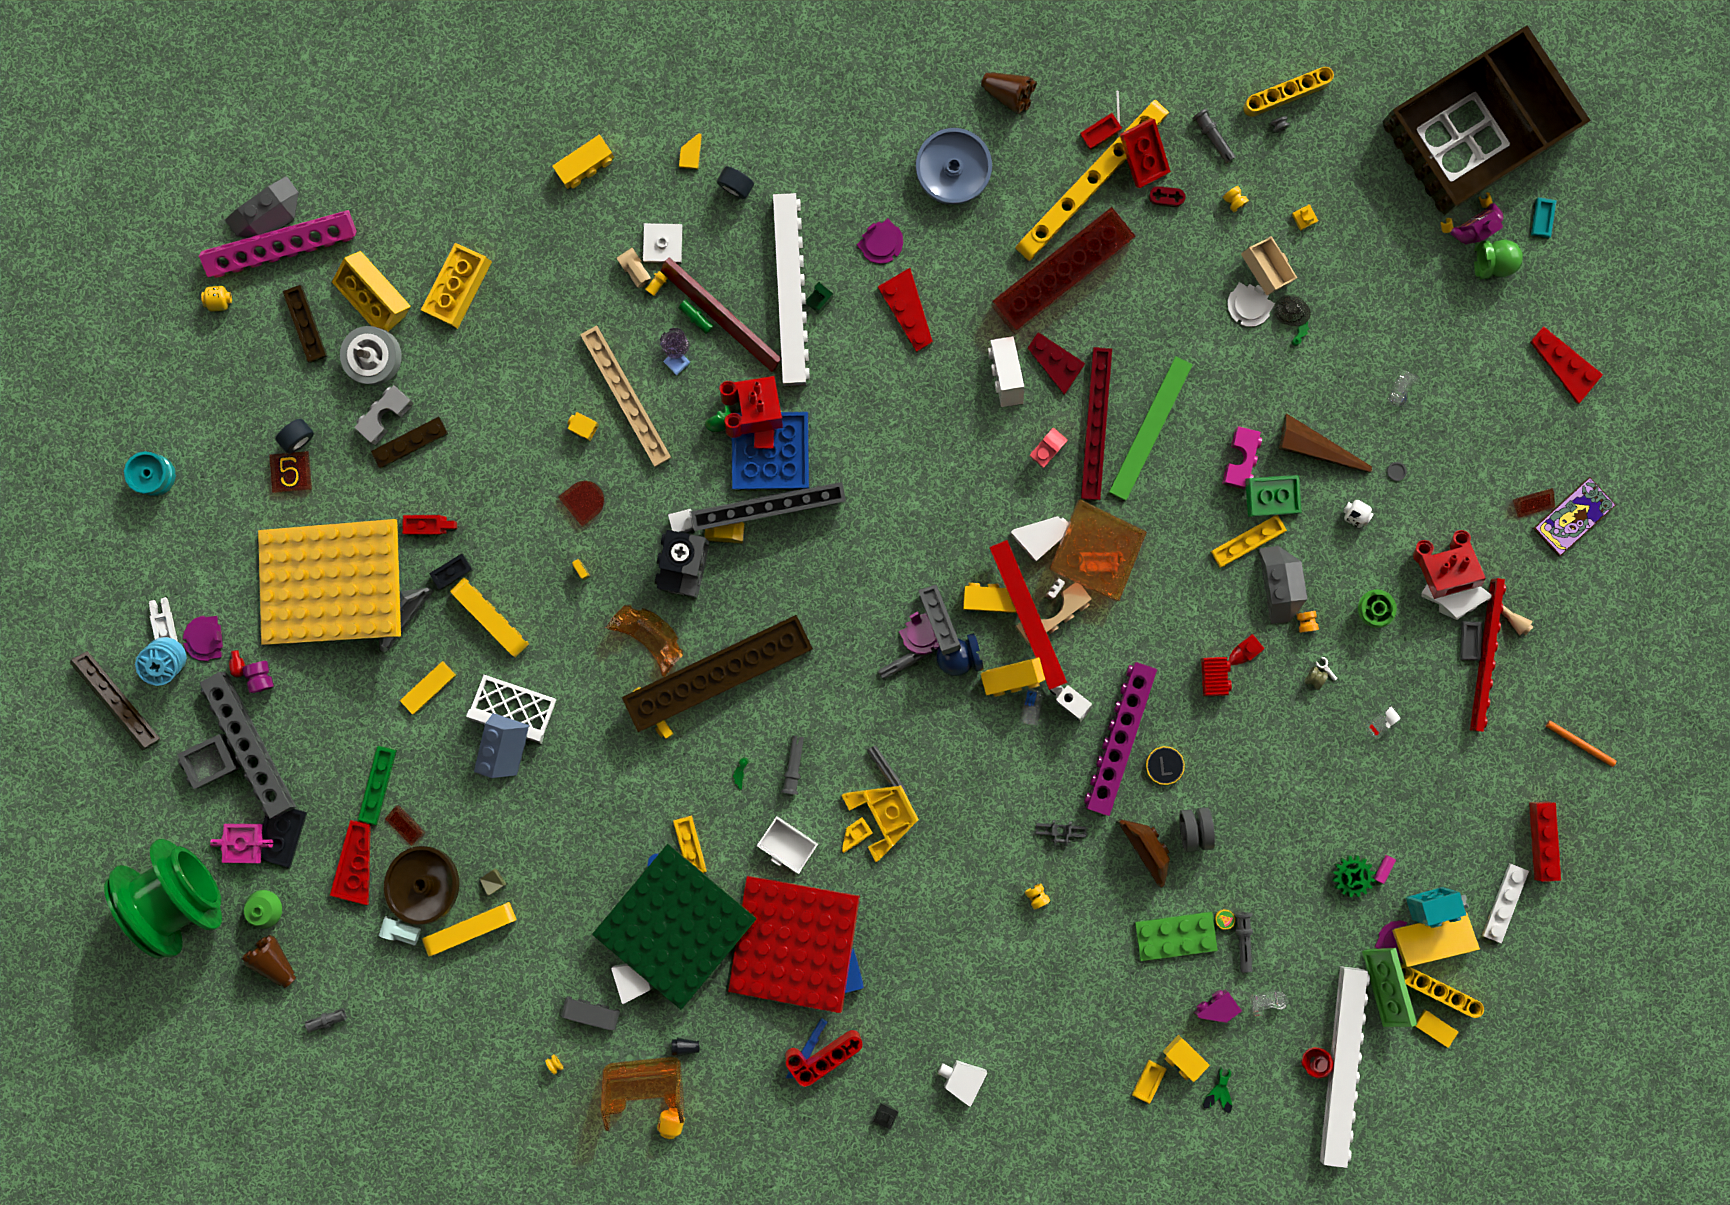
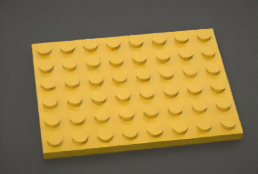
[258,519,401,645]

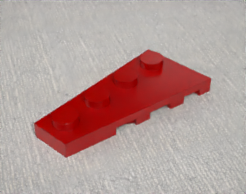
[878,268,933,352]
[1530,326,1603,404]
[330,820,371,905]

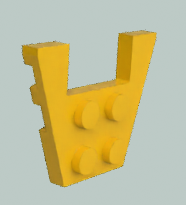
[841,785,919,862]

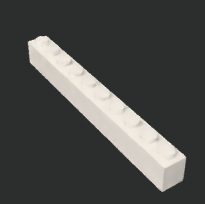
[773,193,810,386]
[1320,966,1370,1168]

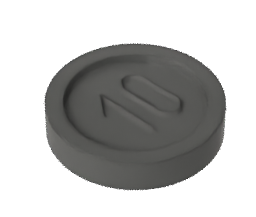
[1387,462,1407,481]

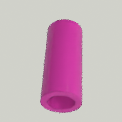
[1374,855,1396,884]

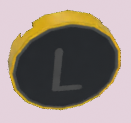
[1145,746,1185,785]

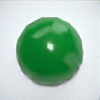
[704,406,731,432]

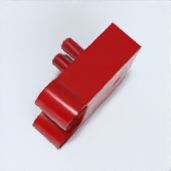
[719,376,783,438]
[1413,530,1486,599]

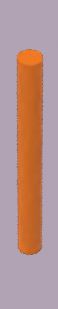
[1545,720,1617,767]

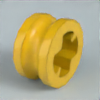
[545,1055,563,1075]

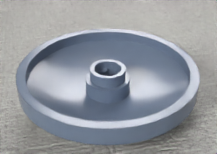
[916,128,992,205]

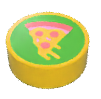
[1215,909,1235,929]

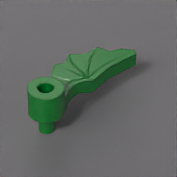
[1292,315,1309,346]
[733,757,749,790]

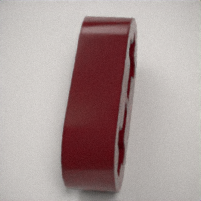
[1149,186,1186,207]

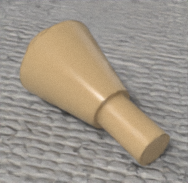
[1502,606,1533,636]

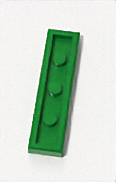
[358,746,397,825]

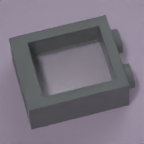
[177,734,241,789]

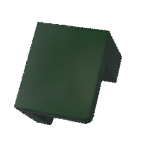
[806,282,834,314]

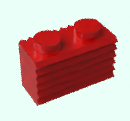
[1201,657,1232,696]

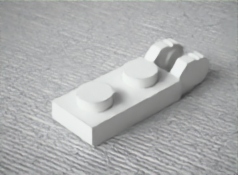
[149,597,178,642]

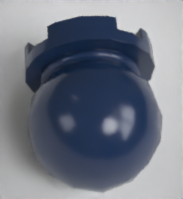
[937,633,984,676]

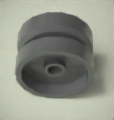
[1179,807,1215,853]

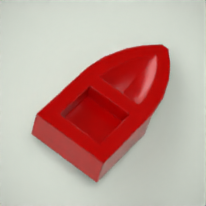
[1228,634,1265,665]

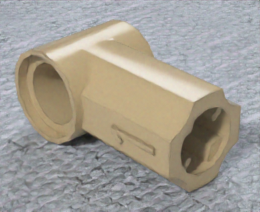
[617,248,652,288]

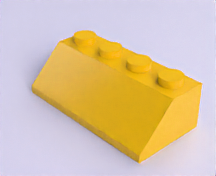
[332,251,411,332]

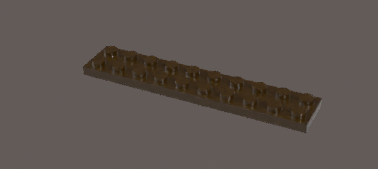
[621,615,813,733]

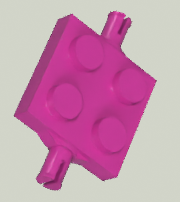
[210,824,273,863]

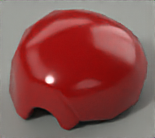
[1301,1047,1333,1079]

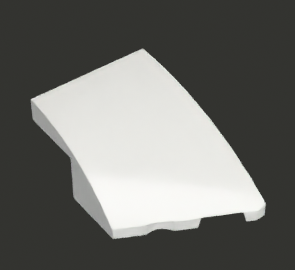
[1422,584,1492,620]

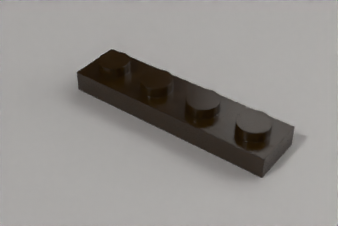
[282,285,328,363]
[371,417,448,469]

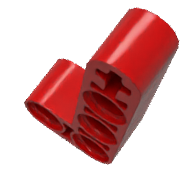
[785,1030,863,1087]

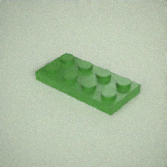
[1135,911,1218,961]
[1362,948,1417,1027]

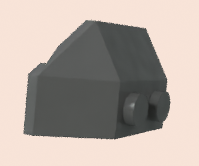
[225,176,299,238]
[1259,546,1308,624]
[378,588,433,652]

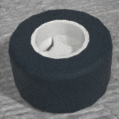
[717,166,754,200]
[275,418,314,454]

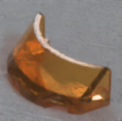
[606,605,683,677]

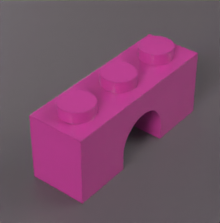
[1222,426,1262,489]

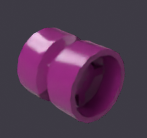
[242,661,274,694]

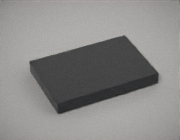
[261,808,307,868]

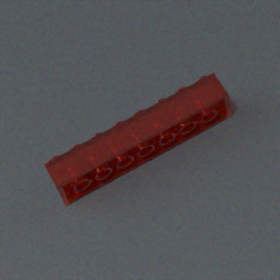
[991,207,1136,335]

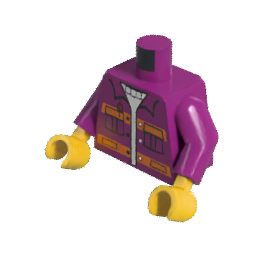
[1441,192,1504,245]

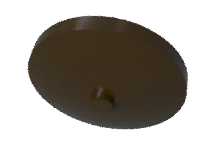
[384,846,460,925]

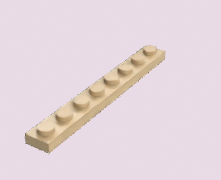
[580,325,671,467]

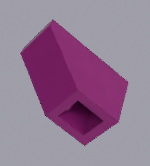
[1194,990,1242,1023]

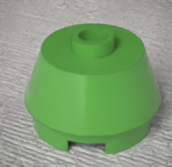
[1358,589,1397,628]
[244,890,282,929]

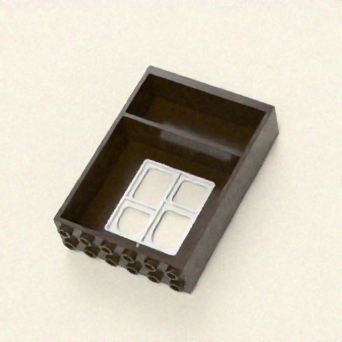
[1382,25,1591,216]

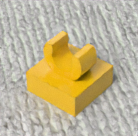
[1292,204,1318,231]

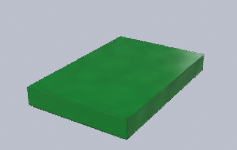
[1245,475,1302,517]

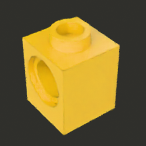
[567,412,599,441]

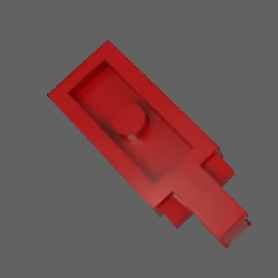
[402,515,457,535]

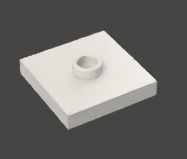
[643,223,683,263]

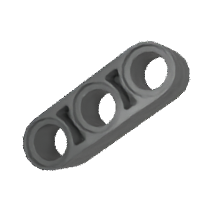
[561,996,620,1030]

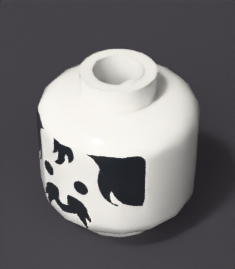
[1343,500,1373,528]

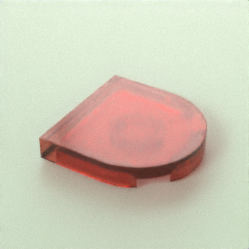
[558,481,604,527]

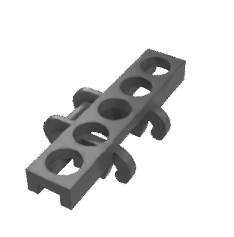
[1036,820,1086,846]

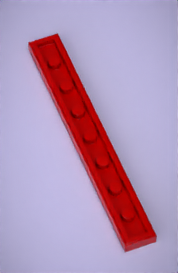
[989,540,1067,690]

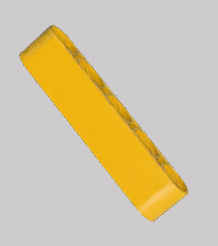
[1243,67,1334,117]
[450,578,529,658]
[422,902,517,957]
[1400,963,1484,1018]

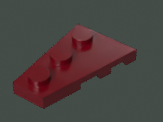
[1027,332,1086,395]

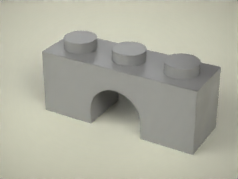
[354,385,414,445]

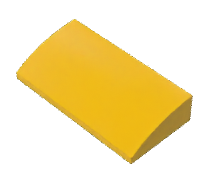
[421,243,492,329]

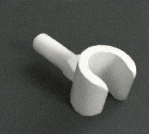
[1315,657,1337,681]

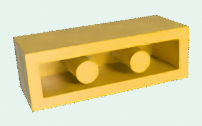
[552,134,614,189]
[963,583,1016,613]
[980,657,1045,697]

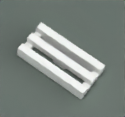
[1045,578,1065,600]

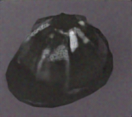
[1274,294,1311,326]

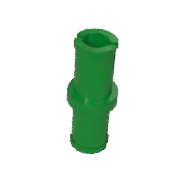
[678,299,714,334]

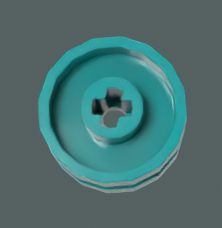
[124,451,176,496]

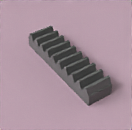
[918,584,961,656]

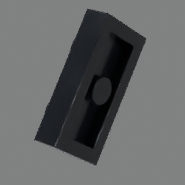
[429,553,473,590]

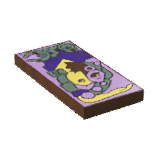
[1532,477,1616,557]

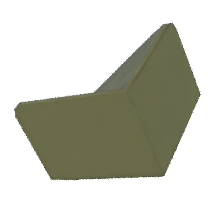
[480,869,506,896]

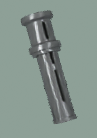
[1192,108,1236,164]
[781,735,805,795]
[1234,912,1253,973]

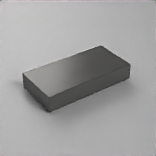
[1460,621,1482,661]

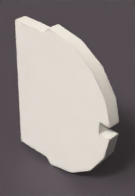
[1228,282,1275,327]

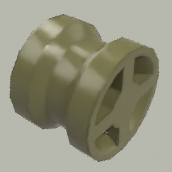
[1304,666,1328,690]

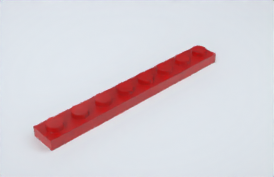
[1470,578,1506,732]

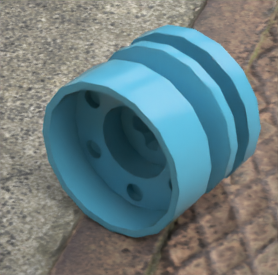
[135,637,187,686]

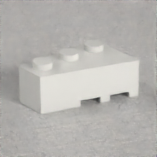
[988,336,1024,407]

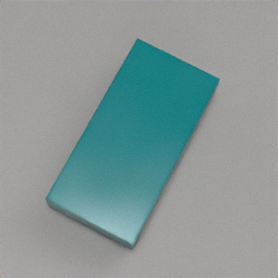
[1531,197,1557,238]

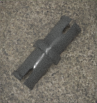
[305,1008,347,1033]

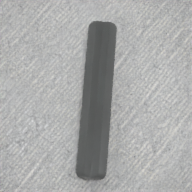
[868,746,906,793]

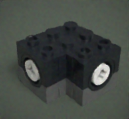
[654,530,710,598]

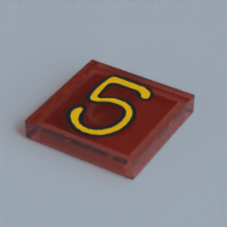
[269,451,312,493]

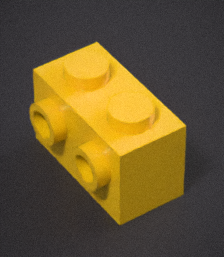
[1163,1035,1210,1082]

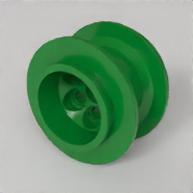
[104,839,222,959]

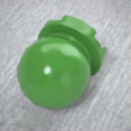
[1474,239,1523,279]

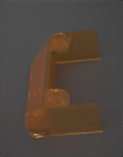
[601,1057,684,1131]

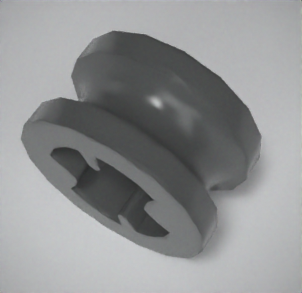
[1271,116,1290,133]

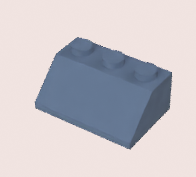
[474,713,530,778]

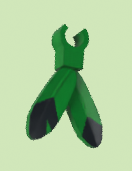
[1203,1067,1232,1113]

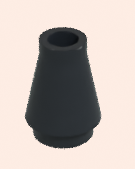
[671,1037,700,1057]

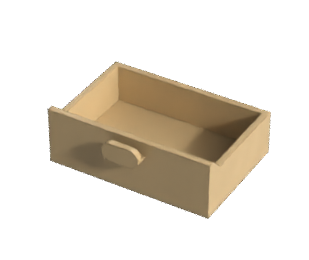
[1241,236,1297,295]

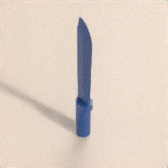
[786,1018,827,1079]

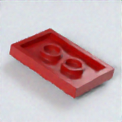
[1119,118,1171,188]

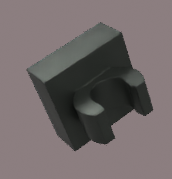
[873,1103,899,1130]

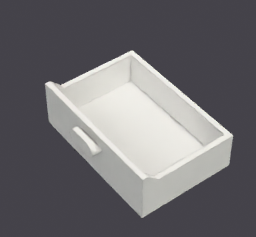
[757,816,818,874]

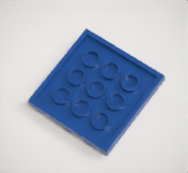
[732,412,809,490]

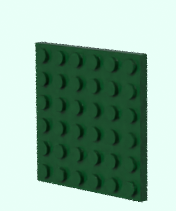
[592,844,757,1010]

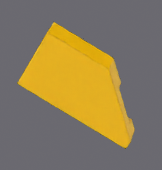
[679,133,702,170]
[842,817,873,853]

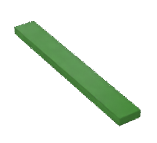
[1109,356,1193,501]

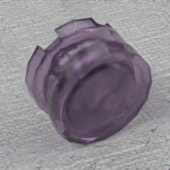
[660,328,690,359]

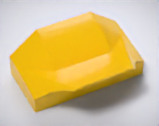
[705,522,745,543]

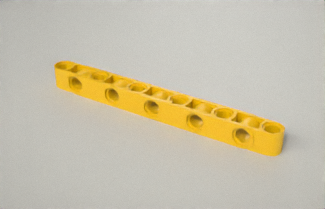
[1015,99,1169,261]

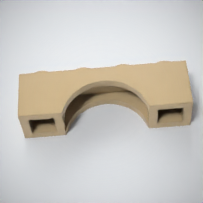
[1015,581,1091,645]

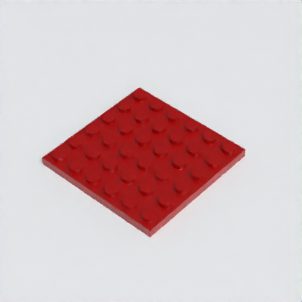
[728,876,860,1013]

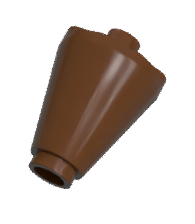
[981,72,1037,114]
[241,935,296,988]

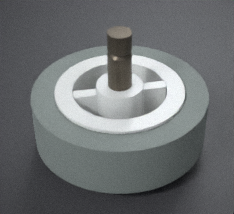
[340,326,402,385]

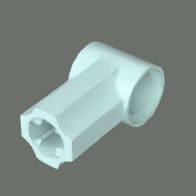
[379,916,421,945]

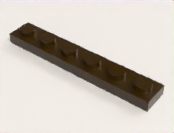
[70,651,160,751]

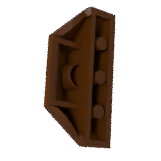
[1117,819,1170,888]

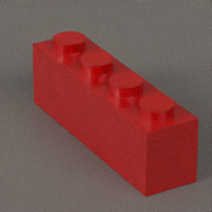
[1529,802,1561,882]

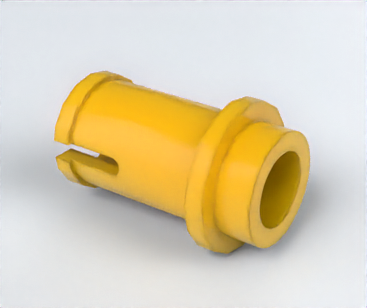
[645,271,668,296]

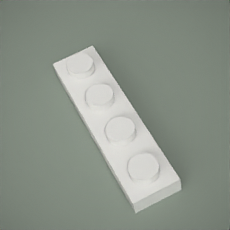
[1482,863,1529,943]

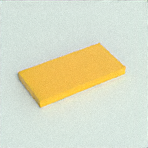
[1392,912,1480,968]

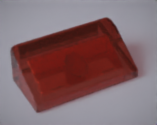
[1513,488,1555,518]
[385,805,426,846]

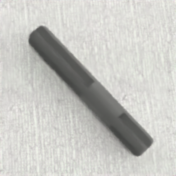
[878,648,938,679]

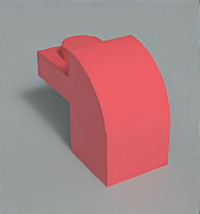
[1029,428,1068,468]

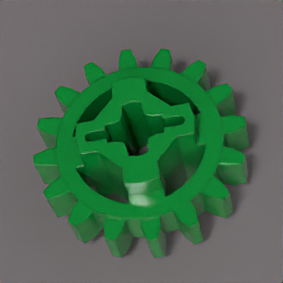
[1332,855,1375,897]

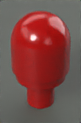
[228,650,245,678]

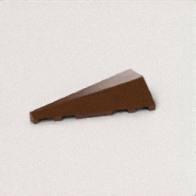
[1279,414,1372,473]

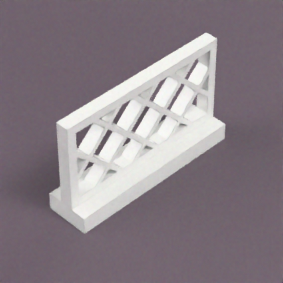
[466,675,557,744]

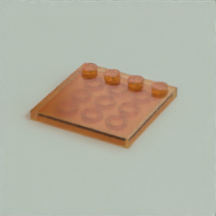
[1049,499,1147,602]

